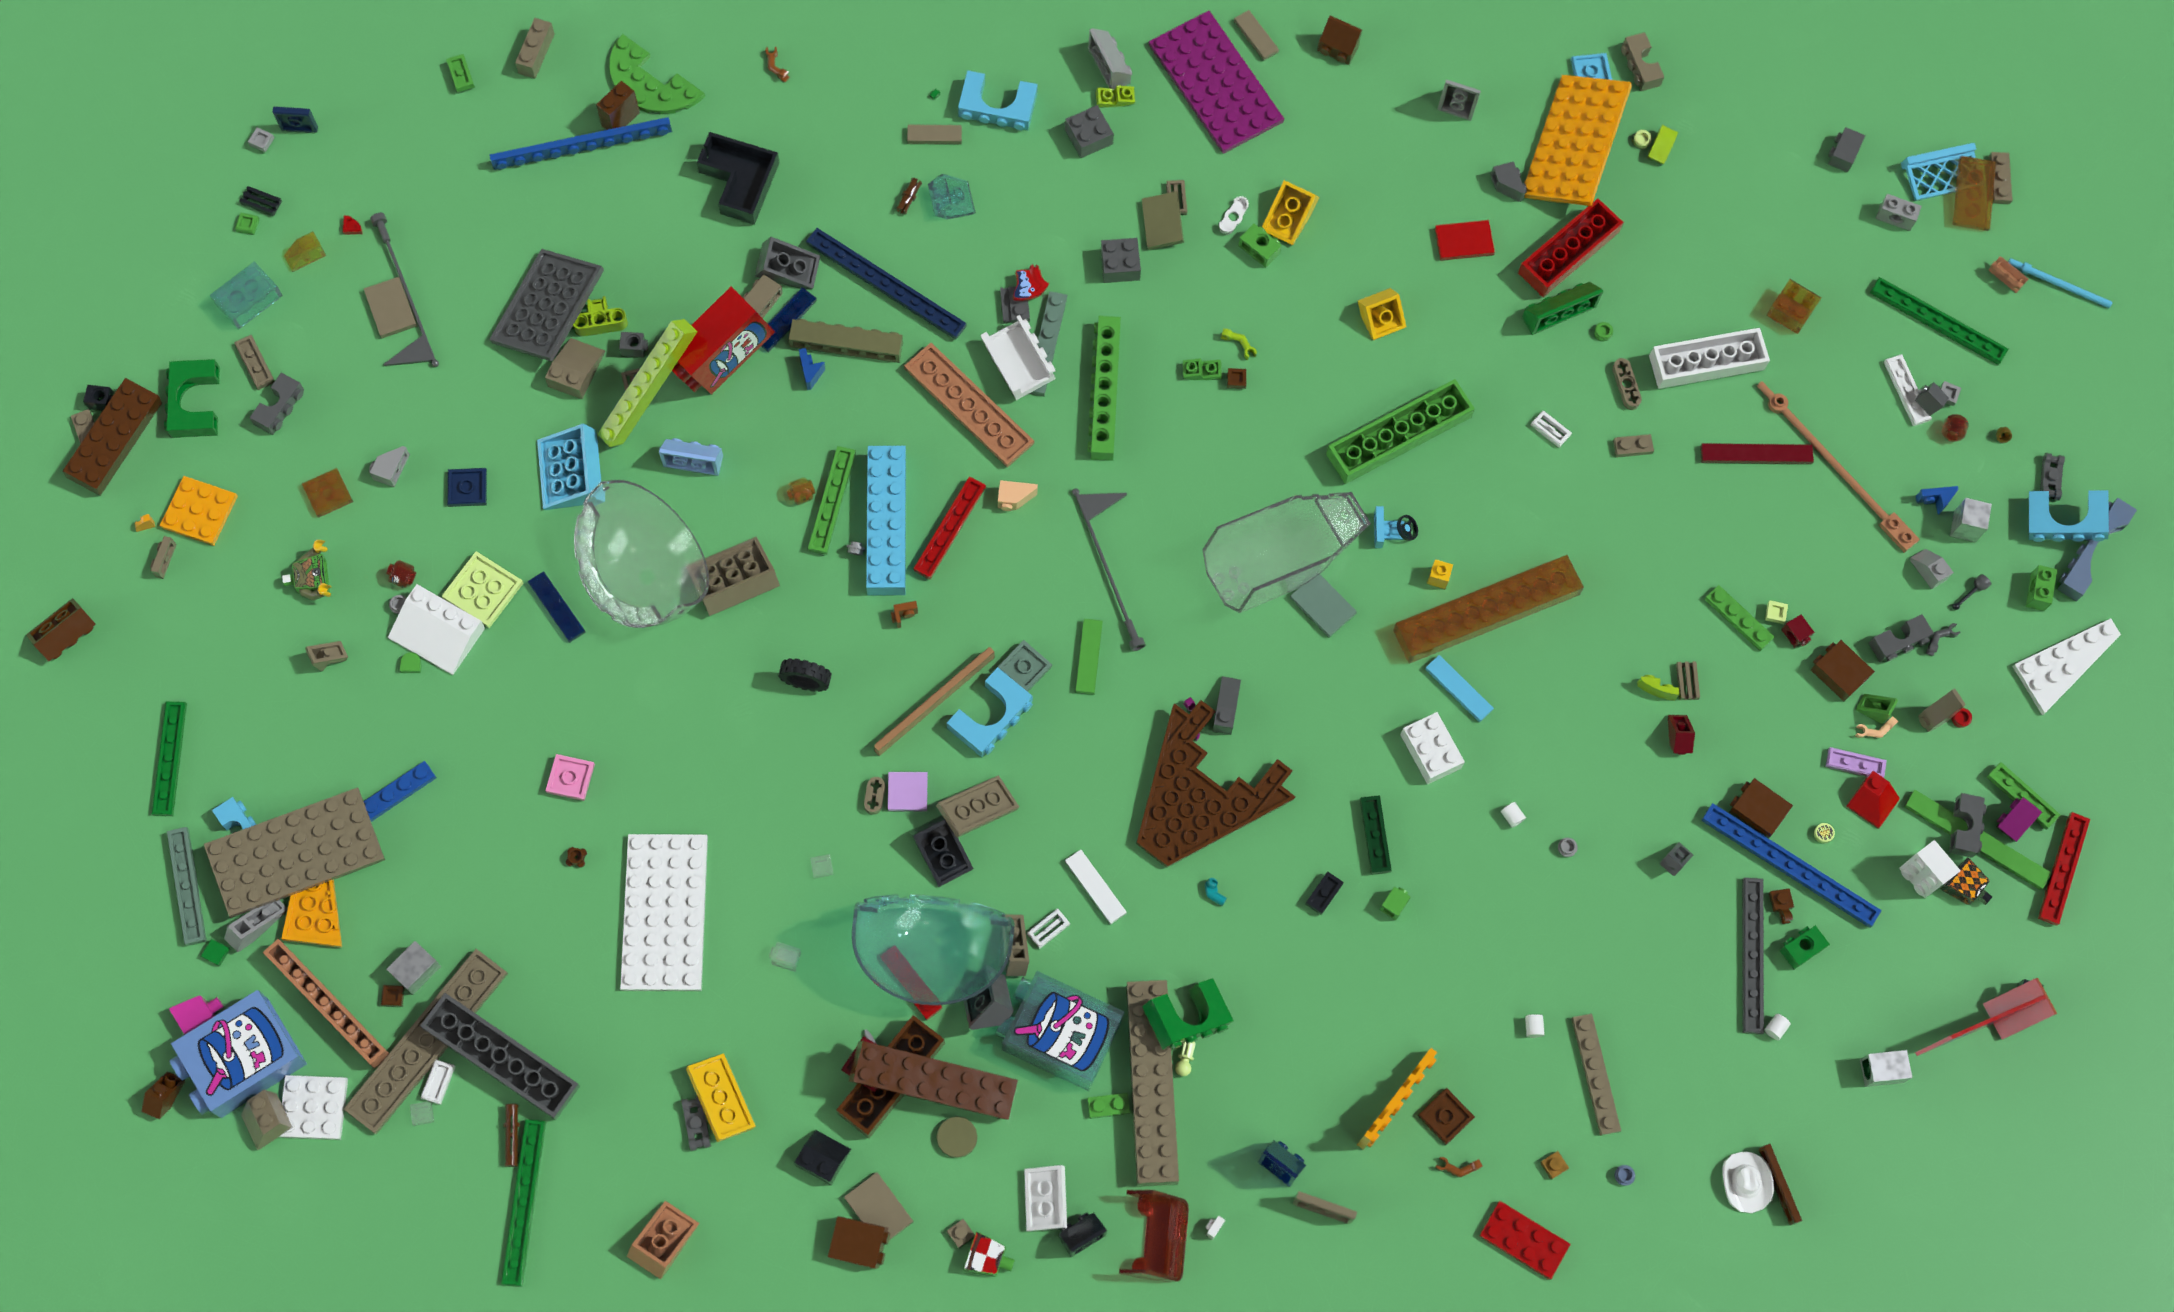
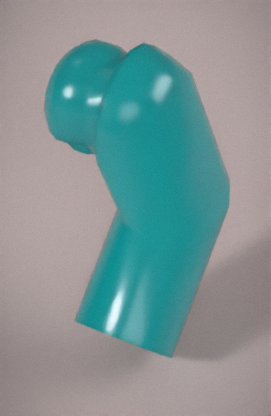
[1205,878,1227,906]

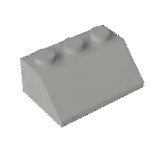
[1088,28,1132,89]

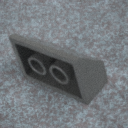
[962,965,1013,1030]

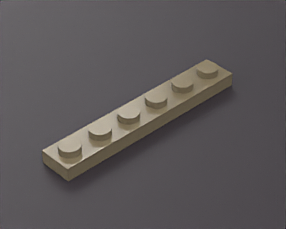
[1571,1014,1621,1136]

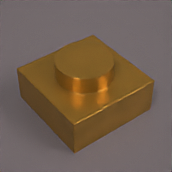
[1540,1151,1569,1180]

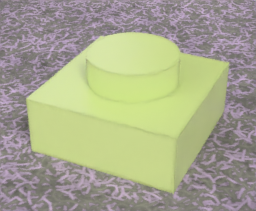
[1765,600,1788,624]

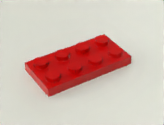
[1479,1201,1571,1280]

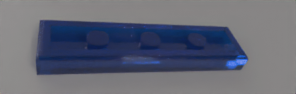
[761,287,817,352]
[528,571,586,643]

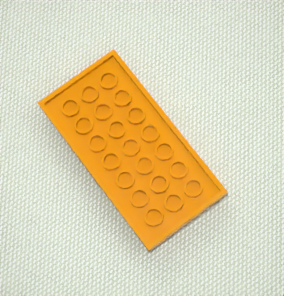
[1524,75,1632,206]

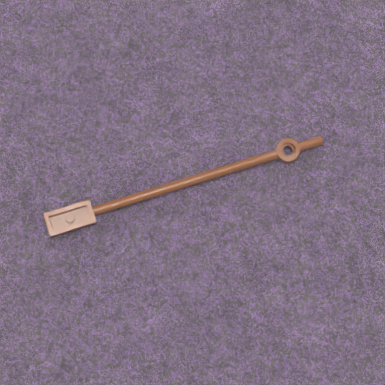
[1757,381,1920,553]

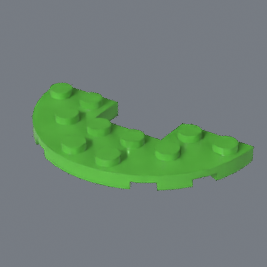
[609,34,705,114]

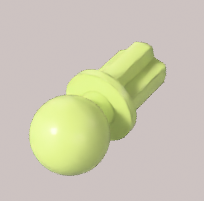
[1175,1042,1195,1077]

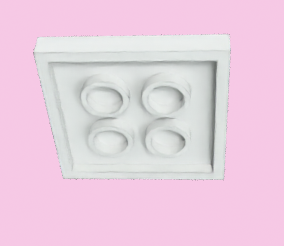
[279,1075,348,1140]

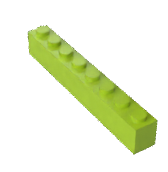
[597,319,697,447]

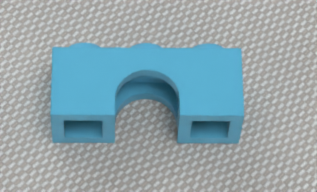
[212,797,257,830]

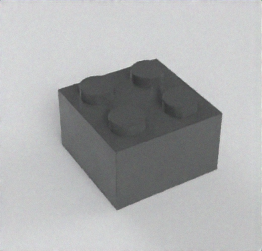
[1065,105,1114,158]
[1100,238,1141,283]

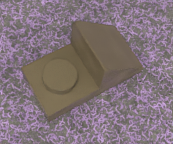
[305,641,348,671]

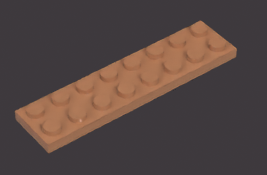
[904,343,1034,468]

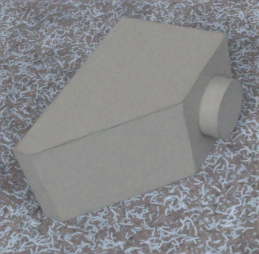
[369,446,410,487]
[1910,549,1954,589]

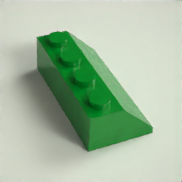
[1522,282,1603,335]

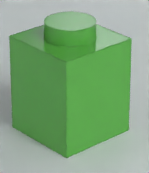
[1380,886,1411,920]

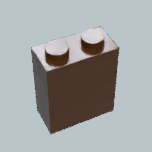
[596,80,640,130]
[1811,640,1875,702]
[1729,778,1793,839]
[828,1216,890,1269]

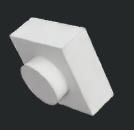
[1206,1216,1225,1240]

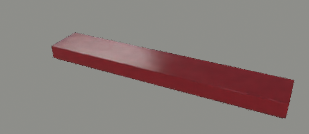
[1700,443,1814,464]

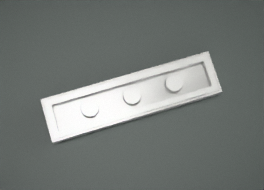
[1884,355,1932,426]
[1065,850,1127,925]

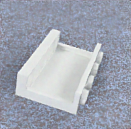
[980,315,1056,400]

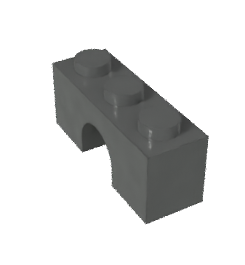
[250,373,304,435]
[1868,614,1934,662]
[1949,793,1987,858]

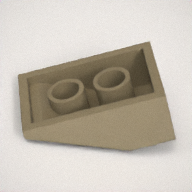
[545,338,605,399]

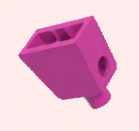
[169,995,224,1035]

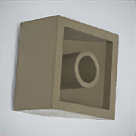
[241,1089,293,1150]

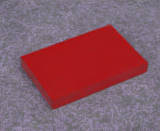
[1435,220,1495,261]

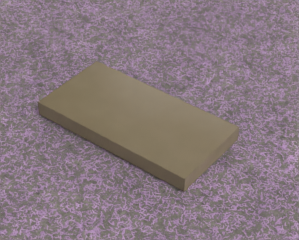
[936,775,1019,838]

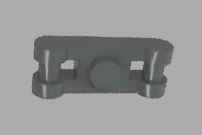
[2040,453,2065,501]
[681,1096,711,1151]

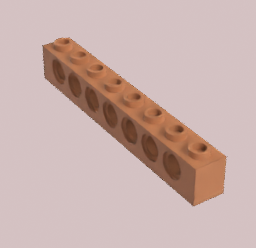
[263,939,389,1069]

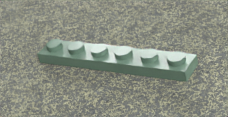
[1029,291,1067,397]
[167,827,207,946]

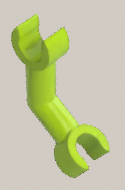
[1221,329,1257,360]

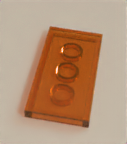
[1953,156,1996,231]

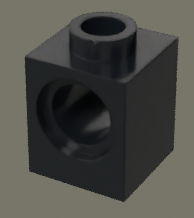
[83,385,115,411]

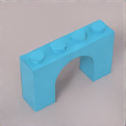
[958,70,1038,130]
[2029,490,2109,542]
[947,667,1033,757]

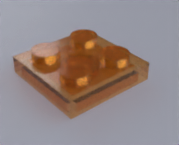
[302,468,353,518]

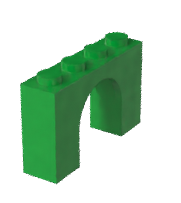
[164,359,220,438]
[1142,978,1234,1050]

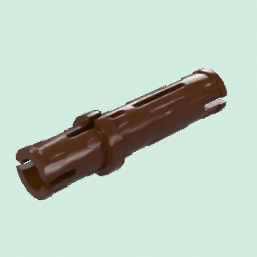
[503,1104,520,1167]

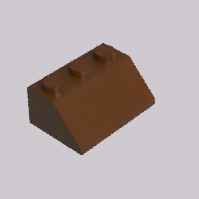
[26,598,96,661]

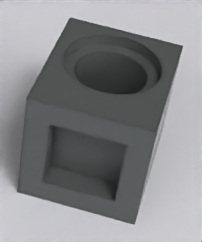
[619,332,648,358]

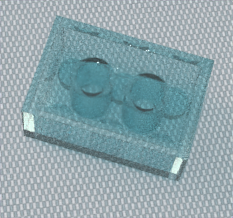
[210,261,283,330]

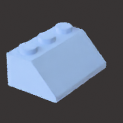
[659,438,723,476]

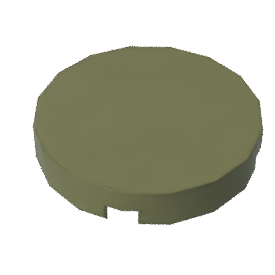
[937,1117,978,1158]

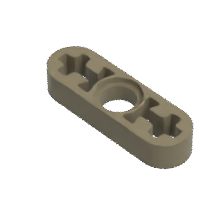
[1612,358,1642,410]

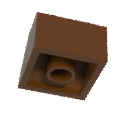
[1317,15,1362,65]

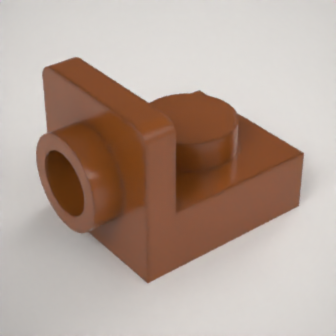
[891,601,918,628]

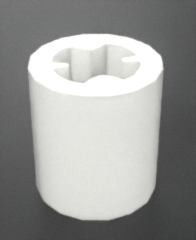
[1501,802,1526,828]
[1764,1014,1791,1040]
[1525,1015,1544,1038]

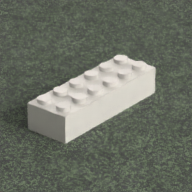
[1649,328,1770,389]

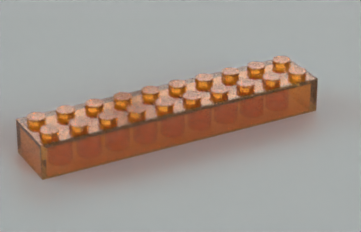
[1393,555,1584,664]

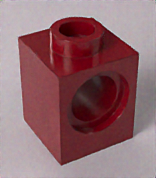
[1781,614,1815,648]

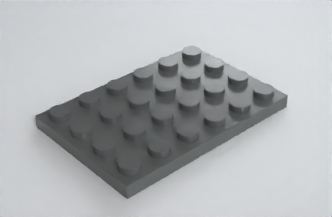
[489,249,604,362]

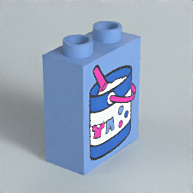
[169,990,307,1118]

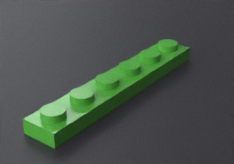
[808,446,856,555]

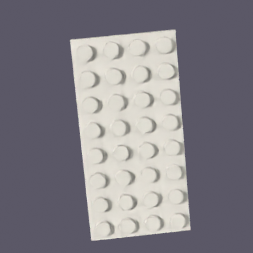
[621,834,708,991]

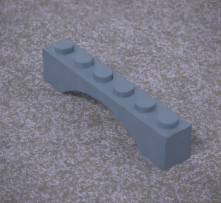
[2057,498,2137,602]

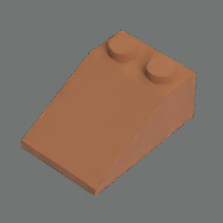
[627,1201,699,1279]

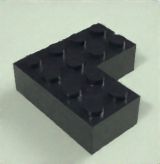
[697,132,779,225]

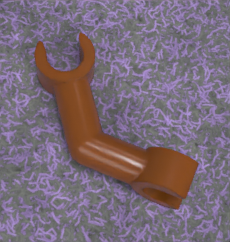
[765,47,790,82]
[1435,1157,1483,1177]

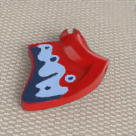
[1013,264,1049,301]

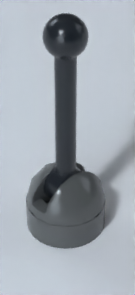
[1952,574,1991,610]

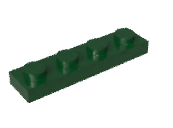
[1360,795,1392,875]

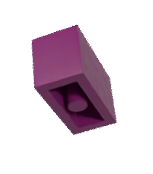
[1996,797,2042,842]

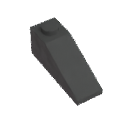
[1212,676,1241,735]

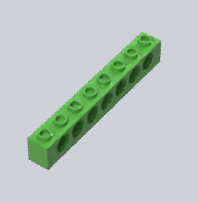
[1087,316,1121,461]

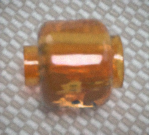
[786,477,816,505]

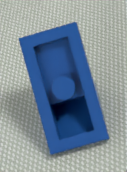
[799,348,825,390]
[1916,486,1958,515]

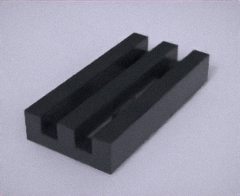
[239,186,282,216]

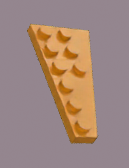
[281,880,342,948]
[1357,1048,1437,1150]

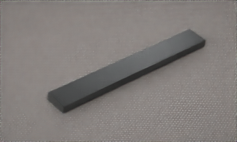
[1742,877,1764,1034]

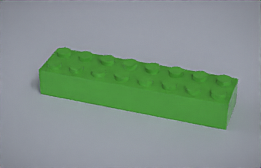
[1326,379,1475,484]

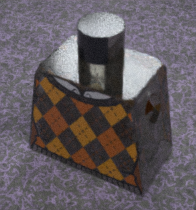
[1940,857,1993,905]

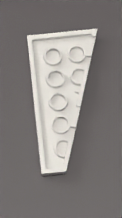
[2012,619,2121,715]

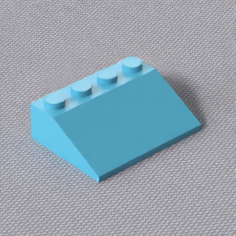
[537,424,603,510]

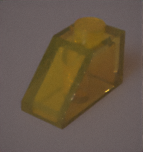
[284,232,326,272]

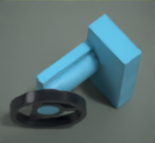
[1374,506,1418,548]

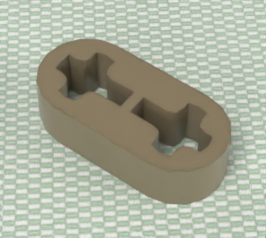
[864,777,885,815]

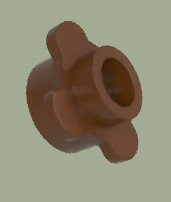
[566,847,587,868]

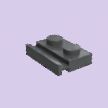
[1000,286,1030,324]

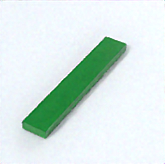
[152,701,187,816]

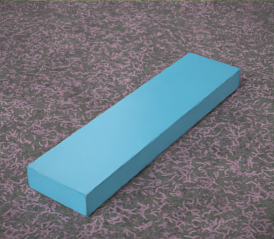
[1425,655,1494,723]

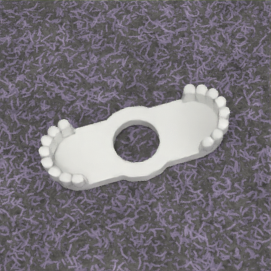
[1219,196,1249,234]

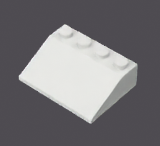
[388,584,485,675]

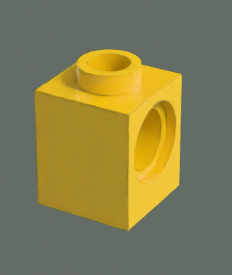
[1427,559,1453,589]

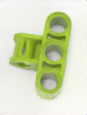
[573,296,628,337]

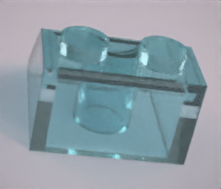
[928,174,976,219]

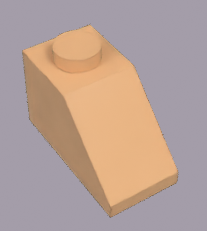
[998,480,1038,511]

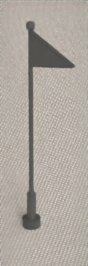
[370,212,439,367]
[1072,488,1146,651]

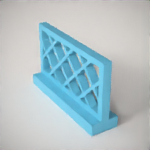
[1901,143,1984,201]

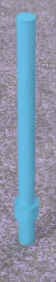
[2008,258,2112,308]

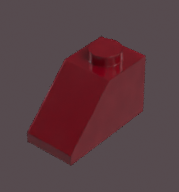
[1668,715,1695,755]

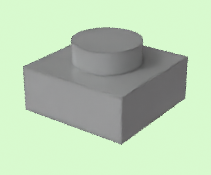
[248,128,274,152]
[1940,381,1961,406]

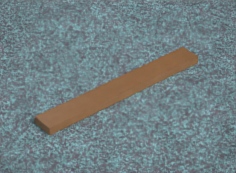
[874,647,995,756]

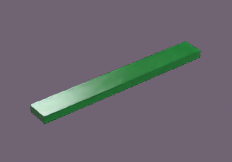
[1870,277,2008,365]
[501,1119,546,1287]

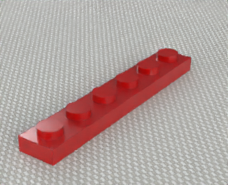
[913,476,986,580]
[2038,812,2090,926]

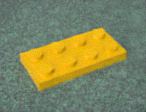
[686,1053,756,1142]

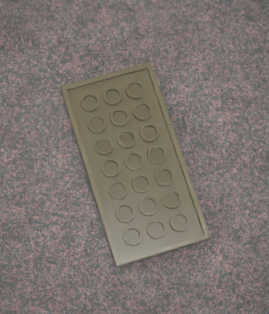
[204,787,385,918]

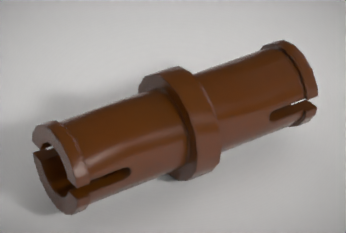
[896,178,922,215]

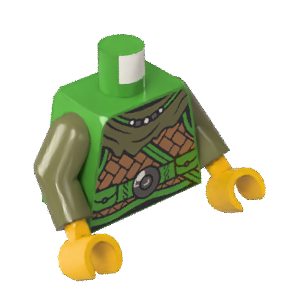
[282,540,332,601]

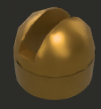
[1996,427,2012,443]

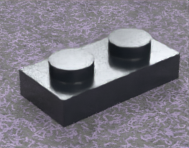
[1305,871,1344,915]

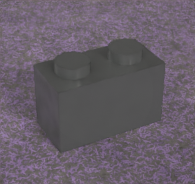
[1828,127,1865,172]

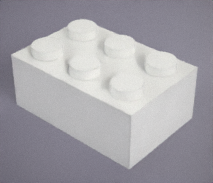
[1400,712,1465,785]
[1899,840,1961,898]

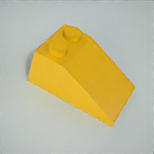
[1262,180,1320,245]

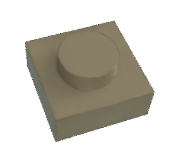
[947,1219,975,1248]

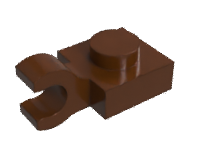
[1769,888,1794,924]

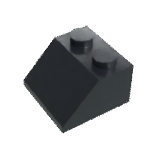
[794,1130,851,1185]
[1058,1212,1107,1257]

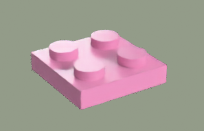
[546,754,595,801]

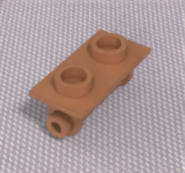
[1988,256,2028,293]

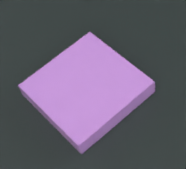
[888,772,928,811]

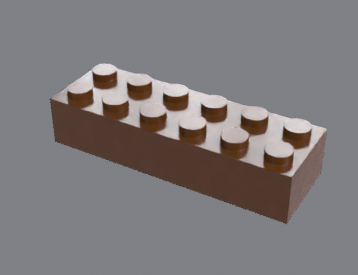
[63,378,162,496]
[836,1015,945,1139]

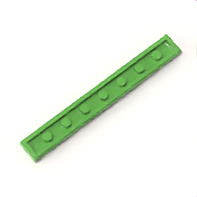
[1904,790,2052,890]

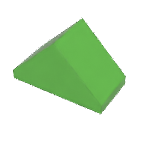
[1856,693,1898,724]

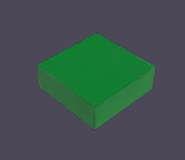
[201,939,230,966]

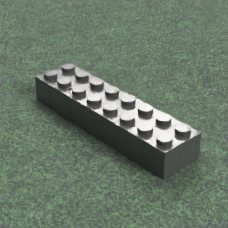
[420,993,580,1120]

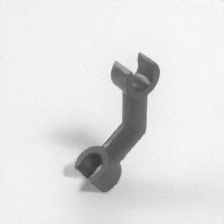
[1926,623,1960,656]

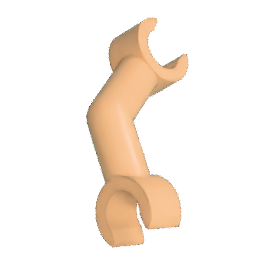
[1855,716,1899,738]

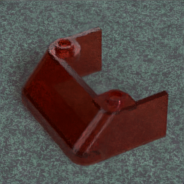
[1119,1190,1189,1282]

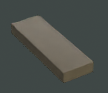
[1234,10,1279,61]
[907,125,962,144]
[234,335,275,390]

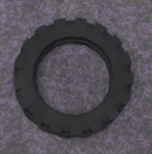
[778,658,832,692]

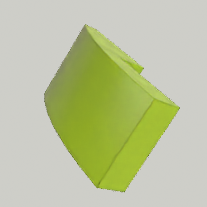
[1096,85,1135,107]
[1647,125,1678,165]
[1637,675,1679,701]

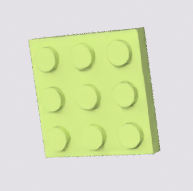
[442,551,524,628]

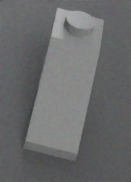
[224,900,288,952]

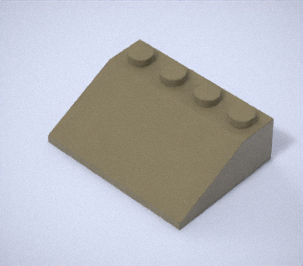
[686,537,780,616]

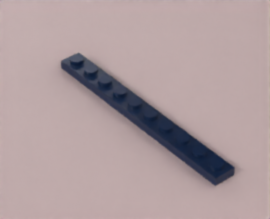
[806,228,967,340]

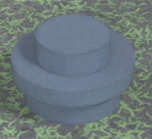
[1614,1165,1635,1186]

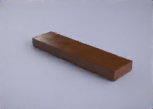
[1759,1144,1802,1225]

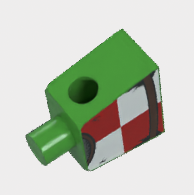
[964,1231,1015,1277]

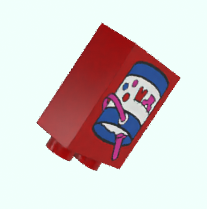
[672,286,775,395]

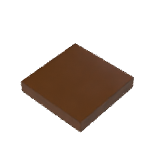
[1418,1088,1475,1145]

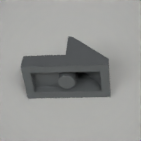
[1660,842,1693,876]

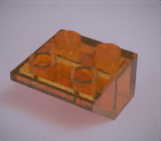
[1767,279,1821,334]

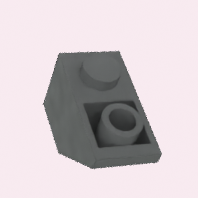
[1490,161,1526,202]

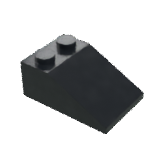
[910,815,974,887]

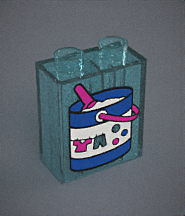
[996,971,1124,1091]

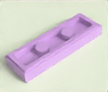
[1825,747,1887,778]

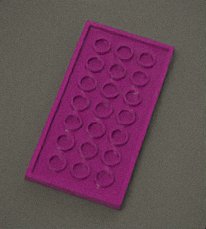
[1149,10,1284,154]

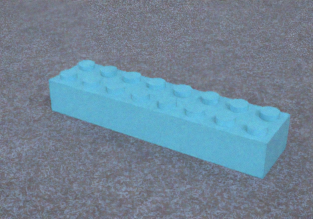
[866,446,906,595]

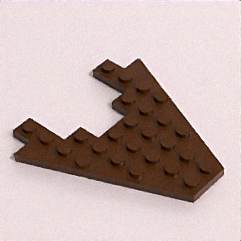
[1136,700,1296,868]

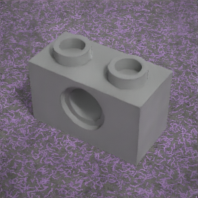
[1876,194,1921,231]

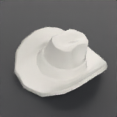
[1722,1152,1774,1213]

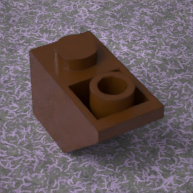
[141,1071,185,1120]

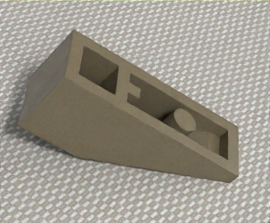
[1918,689,1966,732]
[1003,915,1029,976]

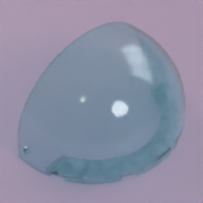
[852,894,1015,1005]

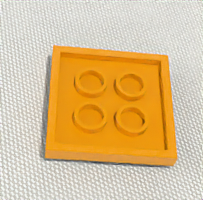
[160,476,238,546]

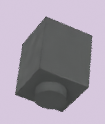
[1915,382,1949,416]

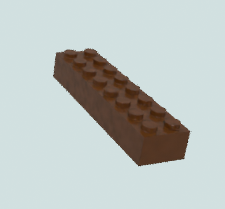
[849,1041,1018,1120]

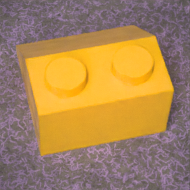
[1358,288,1407,340]

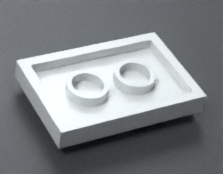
[1025,1165,1067,1232]

